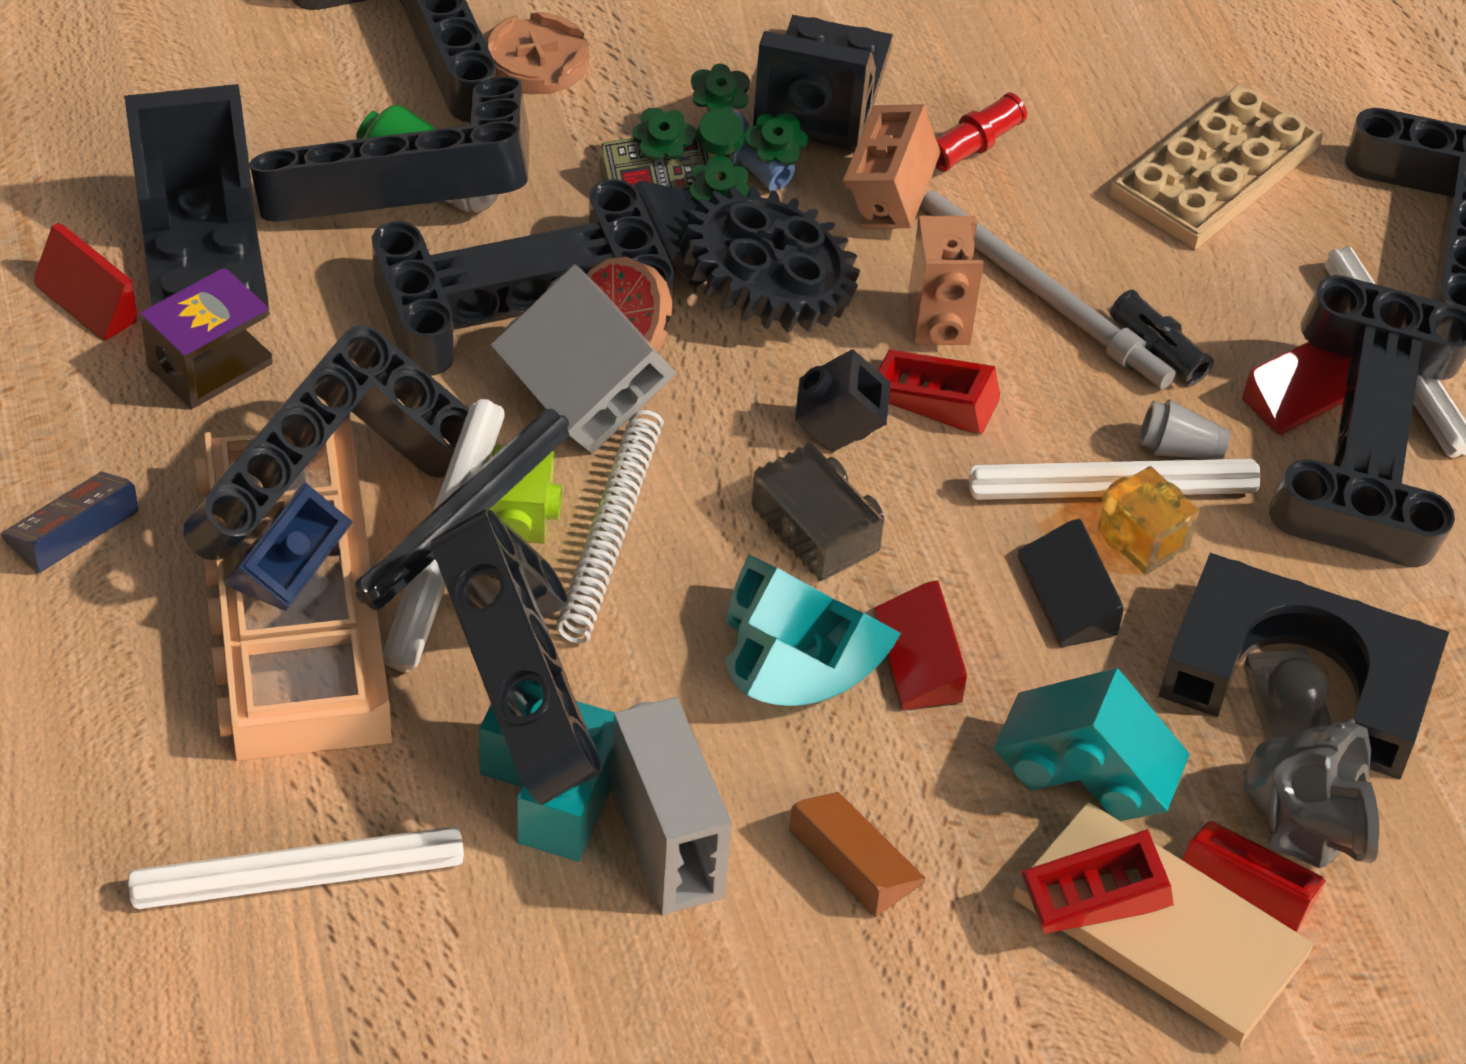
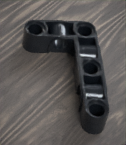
[431,507,603,805]

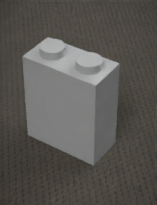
[491,264,677,454]
[611,697,732,915]

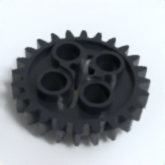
[680,187,860,332]

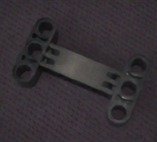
[371,179,674,376]
[1269,275,1466,567]

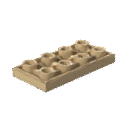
[1109,84,1323,251]
[1013,802,1314,1047]

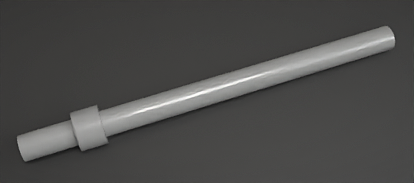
[921,190,1176,389]

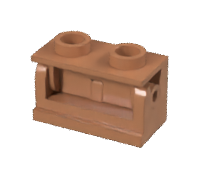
[843,104,941,228]
[908,216,984,345]

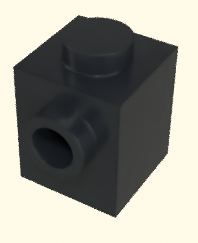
[795,349,890,452]

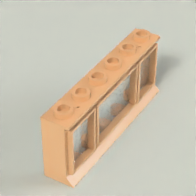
[195,414,392,761]

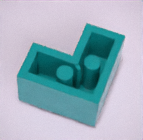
[993,668,1190,821]
[479,699,615,862]

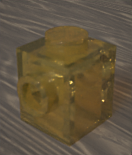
[1097,465,1199,575]

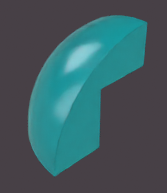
[725,555,901,706]

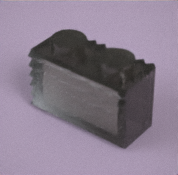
[751,442,885,581]

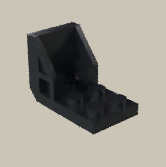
[753,14,893,149]
[124,84,270,315]

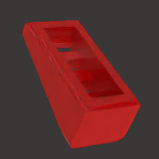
[878,349,1000,434]
[1021,829,1174,934]

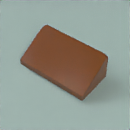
[789,792,925,917]

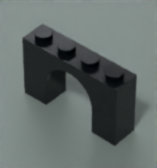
[1158,553,1449,780]

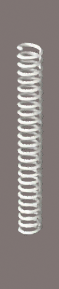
[557,410,664,643]

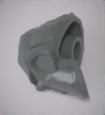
[1244,719,1380,868]

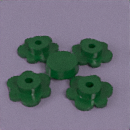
[632,63,808,203]

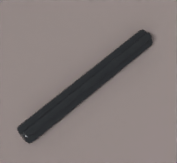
[355,409,569,610]

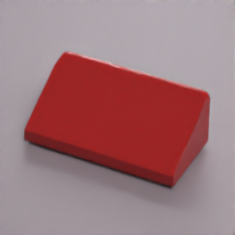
[34,222,137,341]
[1242,342,1350,435]
[874,580,967,710]
[1182,820,1326,932]

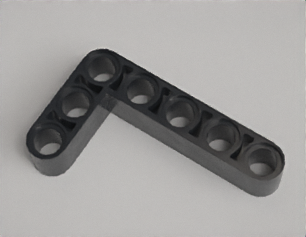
[293,0,496,123]
[249,76,529,222]
[1345,108,1466,310]
[183,325,469,560]

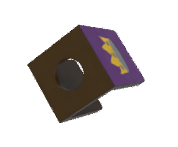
[140,269,273,410]

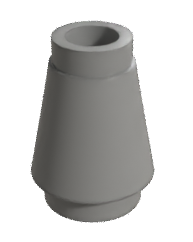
[1139,399,1230,460]

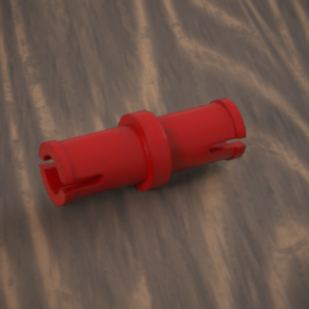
[935,92,1027,172]

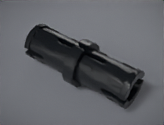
[1110,289,1214,386]

